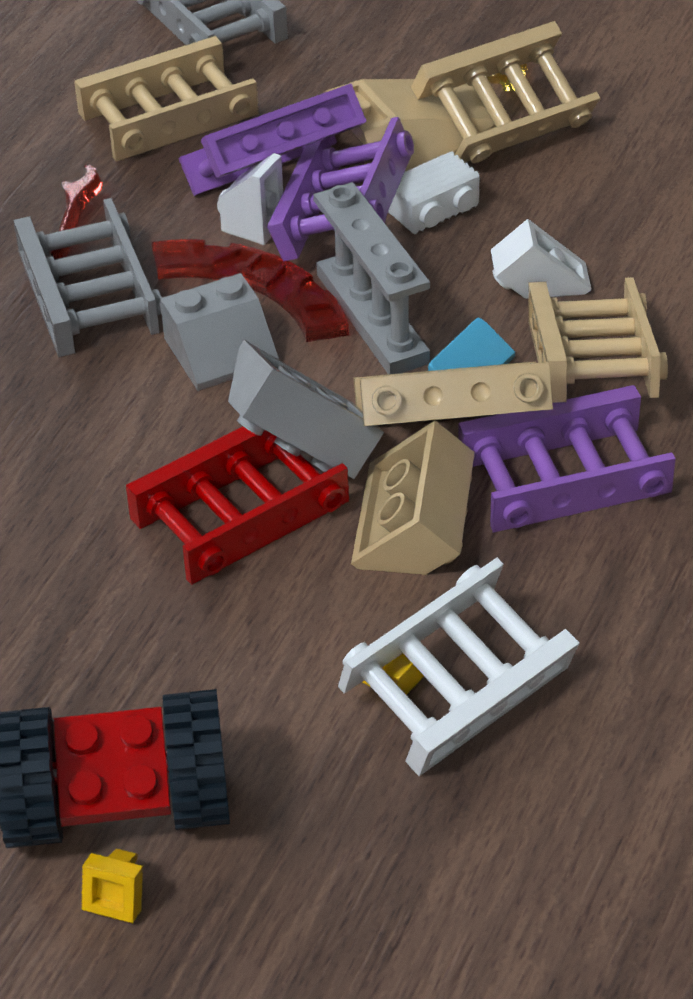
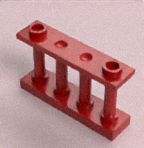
[126,426,349,585]

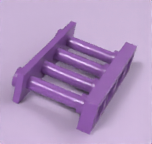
[179,83,367,196]
[267,116,414,261]
[458,385,676,533]

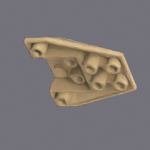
[324,79,496,172]

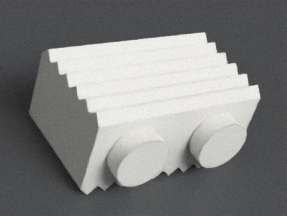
[388,151,480,235]

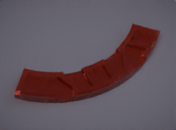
[151,239,349,342]

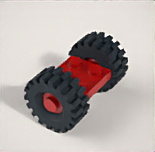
[0,689,230,849]

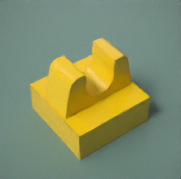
[82,848,143,923]

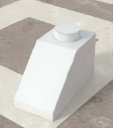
[217,153,283,245]
[491,219,592,299]

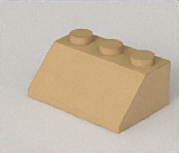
[351,420,475,575]

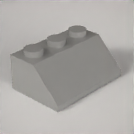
[228,340,384,479]

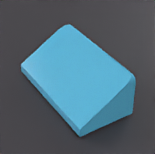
[428,317,515,371]

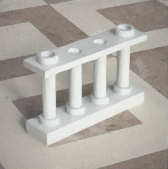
[338,557,579,776]

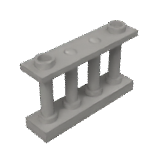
[137,0,288,45]
[313,182,430,374]
[13,198,162,357]

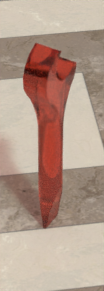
[50,164,103,260]

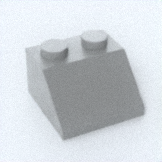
[160,273,279,391]

